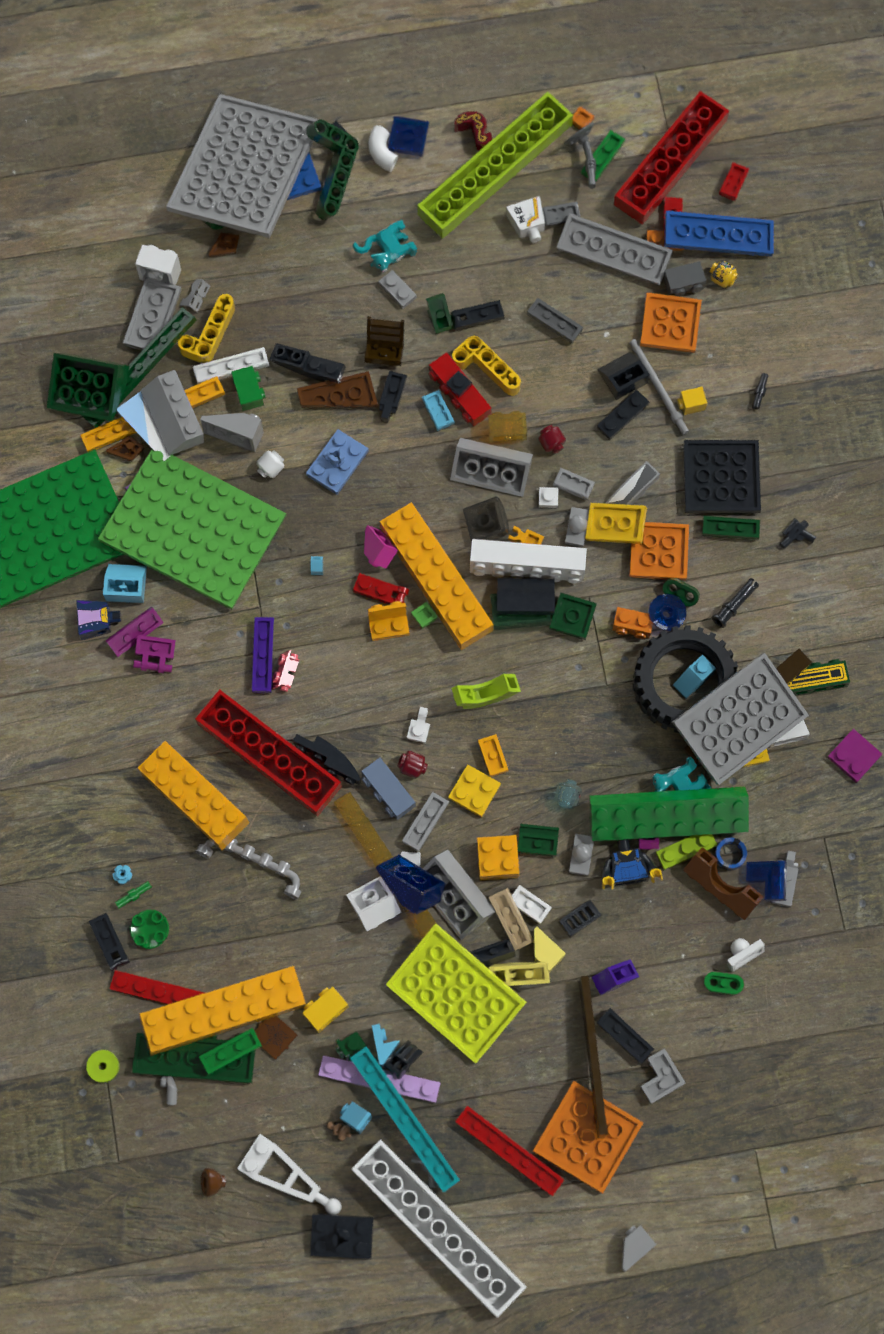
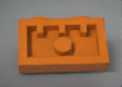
[612,607,655,639]

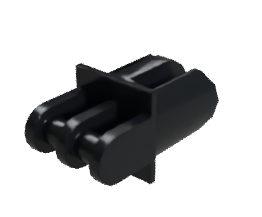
[383,1040,423,1079]

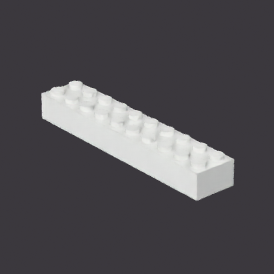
[352,1140,526,1318]

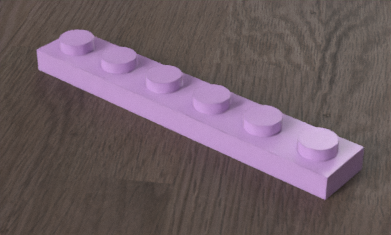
[319,1055,440,1103]

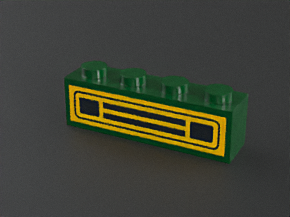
[788,659,850,696]

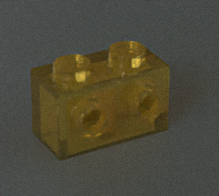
[488,411,527,443]

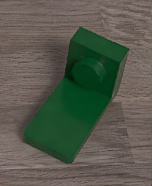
[335,1031,367,1061]

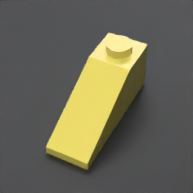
[489,962,550,986]

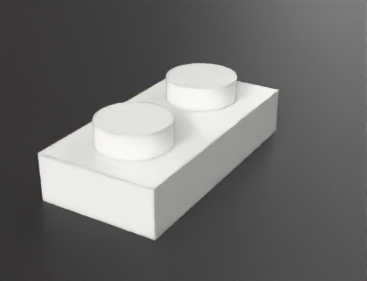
[512,885,552,924]

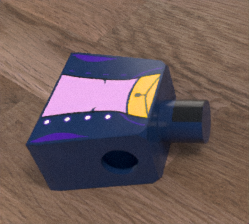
[76,600,122,640]

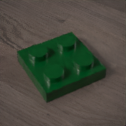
[549,592,597,640]

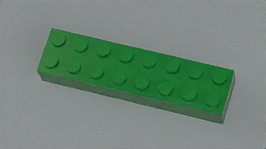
[589,787,749,841]

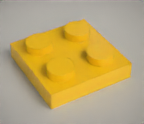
[448,764,501,818]

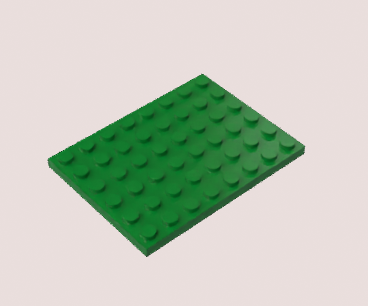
[0,449,125,608]

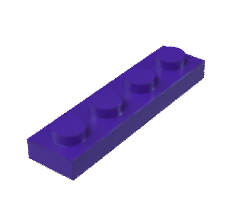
[252,617,274,693]

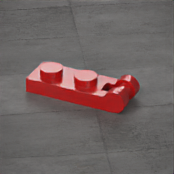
[353,573,409,605]

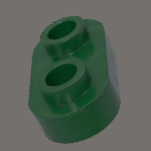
[663,578,700,607]

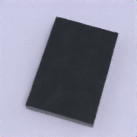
[497,578,555,615]

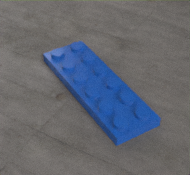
[664,211,774,257]

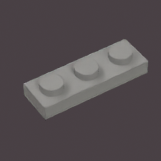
[402,792,449,852]

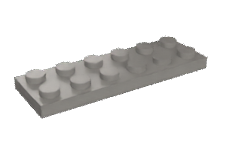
[557,213,673,286]

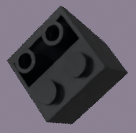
[597,352,650,400]

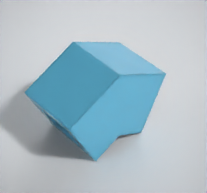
[311,556,323,575]

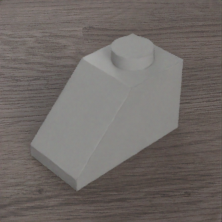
[622,1225,657,1272]

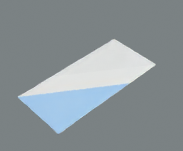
[117,391,173,461]

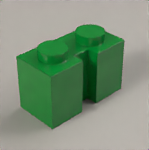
[231,365,266,411]

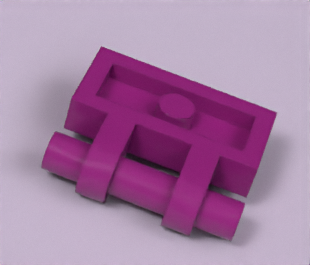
[133,635,176,674]

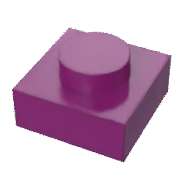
[638,837,659,850]

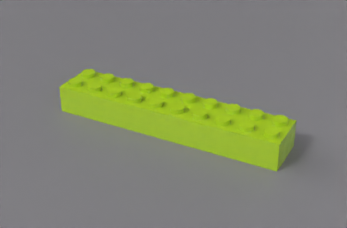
[417,92,573,239]

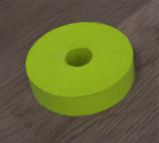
[87,1050,120,1083]

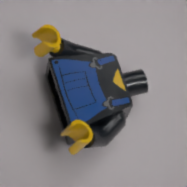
[602,839,663,890]

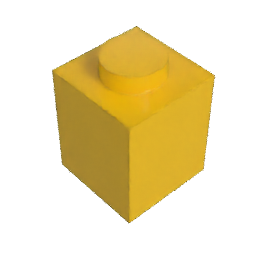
[677,387,707,415]

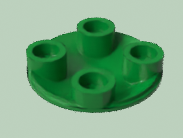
[130,910,169,949]

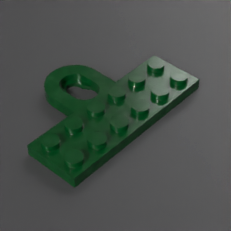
[132,1033,256,1084]

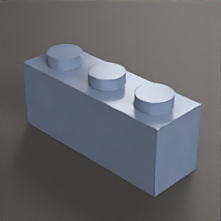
[361,758,416,820]

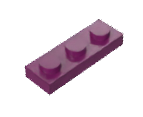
[106,607,164,657]

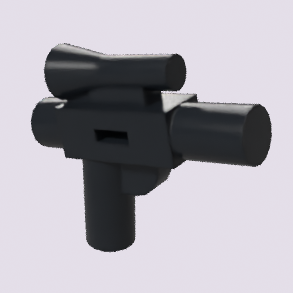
[780,518,816,549]

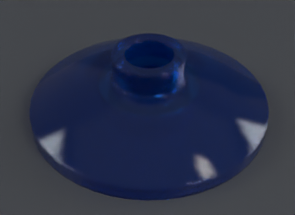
[649,594,687,631]

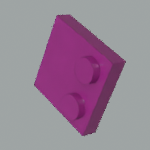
[827,728,882,783]

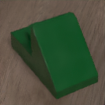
[426,293,453,334]

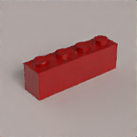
[428,352,492,427]

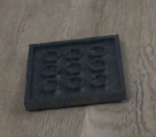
[683,440,761,513]

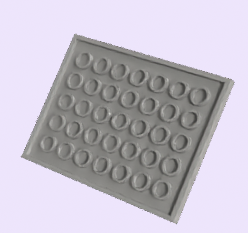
[166,94,318,238]

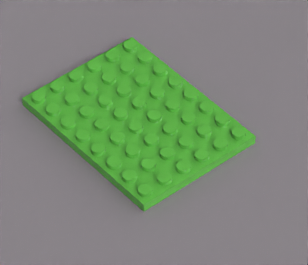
[98,449,286,610]

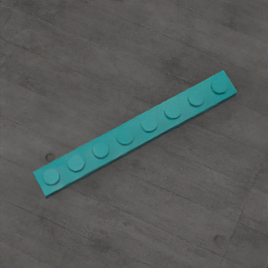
[350,1047,460,1192]

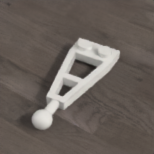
[237,1134,341,1215]

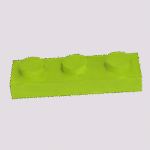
[656,834,718,870]

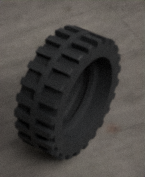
[633,625,738,733]

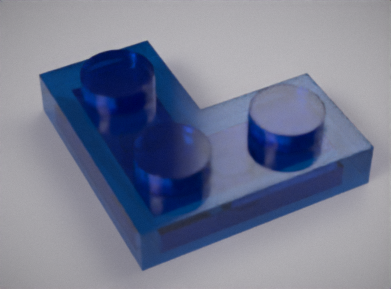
[746,860,787,901]

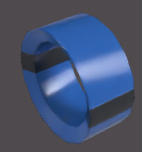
[715,837,747,871]

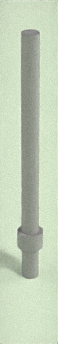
[629,339,689,435]

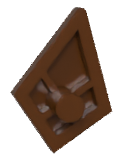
[208,232,240,257]
[106,436,144,462]

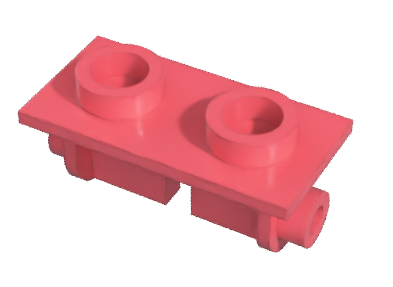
[272,650,299,692]

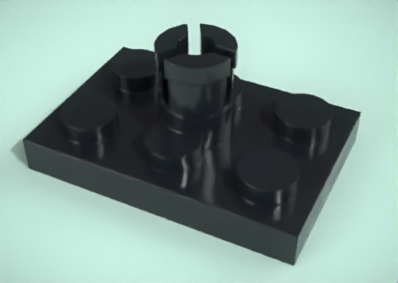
[310,1213,374,1259]

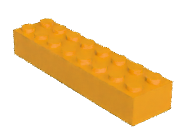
[380,502,494,650]
[139,966,306,1056]

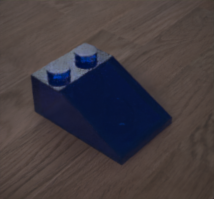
[376,854,446,914]

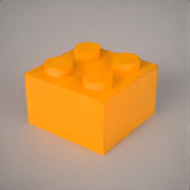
[477,835,519,881]

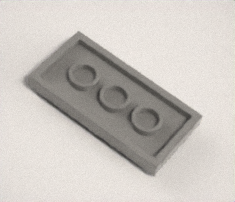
[123,277,182,351]

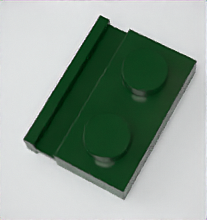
[518,824,559,857]

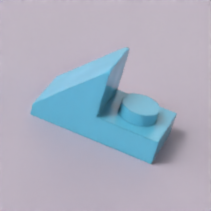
[372,1024,400,1067]

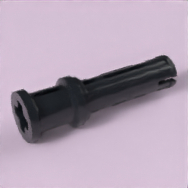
[711,578,759,628]

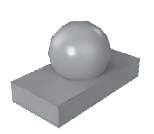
[565,507,589,547]
[569,834,594,876]

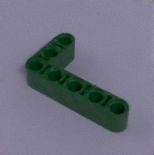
[306,119,359,220]

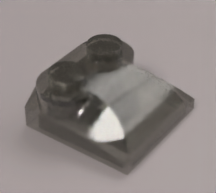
[463,496,509,543]

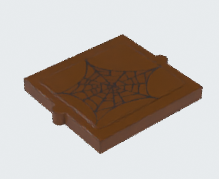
[255,1016,298,1060]

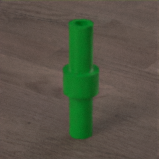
[115,881,152,909]

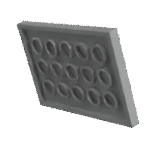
[672,653,809,785]

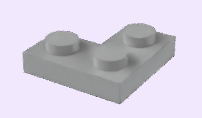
[641,1048,685,1104]

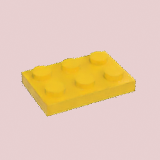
[585,503,647,544]

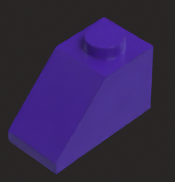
[592,959,640,995]

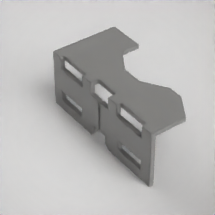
[180,279,210,312]

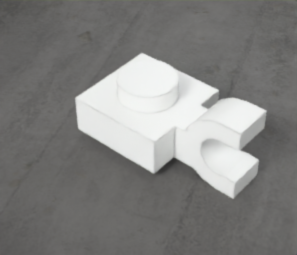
[407,707,430,744]

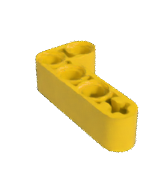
[178,294,235,364]
[452,336,521,396]

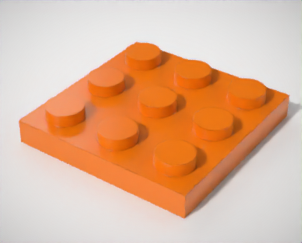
[640,293,702,353]
[630,522,689,581]

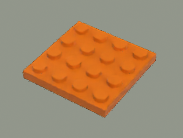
[533,1081,643,1194]

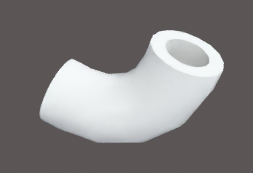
[368,125,398,172]

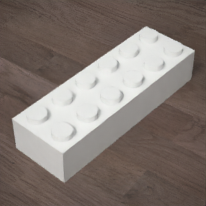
[470,539,587,584]

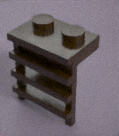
[364,316,405,366]

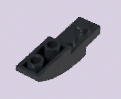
[269,343,346,383]
[293,734,361,785]

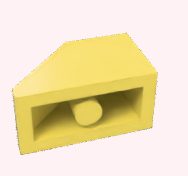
[533,927,566,973]

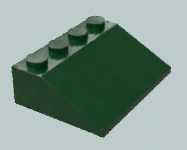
[47,353,130,421]

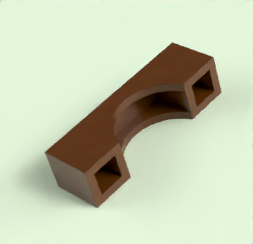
[683,847,764,920]

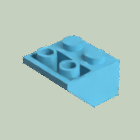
[103,564,147,603]

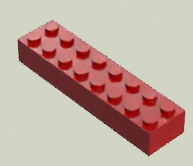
[613,91,730,225]
[195,689,342,817]

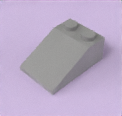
[200,413,264,452]

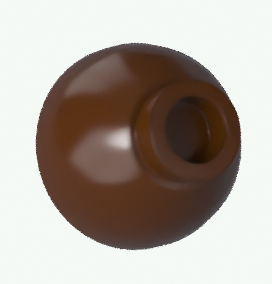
[201,1168,226,1197]

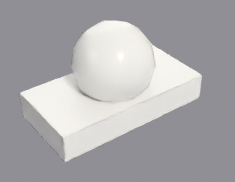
[727,938,764,972]

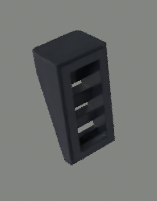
[558,900,602,938]

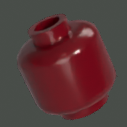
[538,425,566,454]
[397,751,428,778]

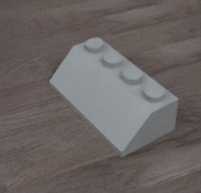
[141,370,204,456]
[450,438,533,497]
[413,850,496,940]

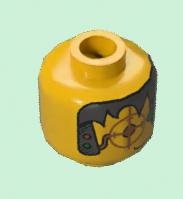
[710,260,738,288]

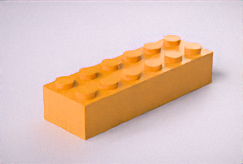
[138,741,249,850]

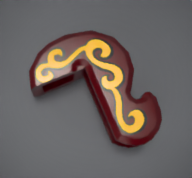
[454,111,492,151]

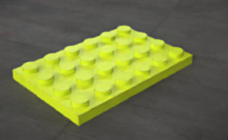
[386,924,527,1064]

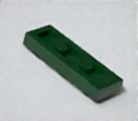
[702,516,760,540]

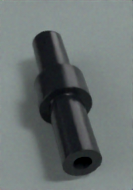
[752,373,769,410]

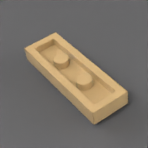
[489,888,534,950]

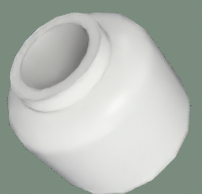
[257,450,284,478]

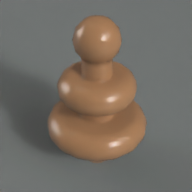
[327,1122,352,1141]

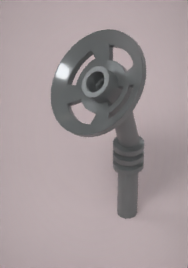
[564,122,596,189]

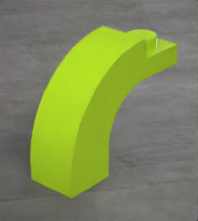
[451,674,521,709]

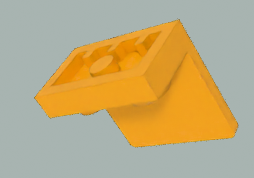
[368,601,410,641]

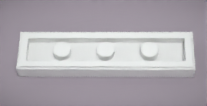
[193,347,269,384]

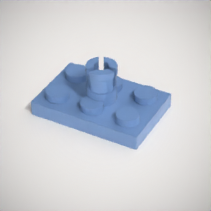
[306,429,369,495]

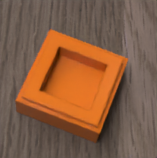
[572,107,594,129]

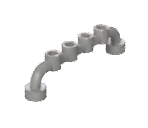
[196,839,301,899]

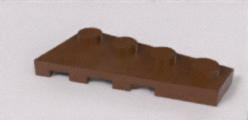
[297,371,378,408]

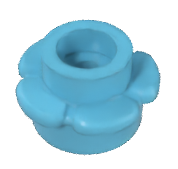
[113,865,132,884]

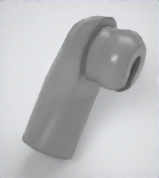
[160,1076,177,1105]

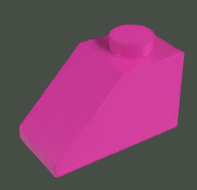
[364,525,398,568]

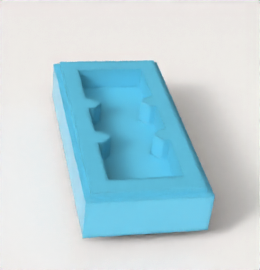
[422,390,454,431]

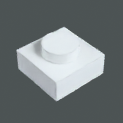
[539,487,558,508]

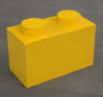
[303,987,349,1033]

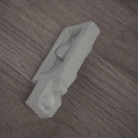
[771,851,799,907]

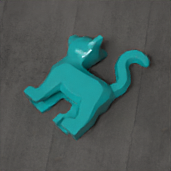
[353,220,417,272]
[652,757,711,792]

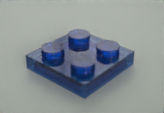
[388,116,429,157]

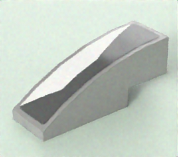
[605,461,660,505]

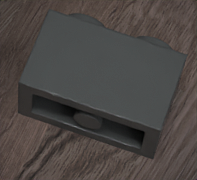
[663,261,706,297]

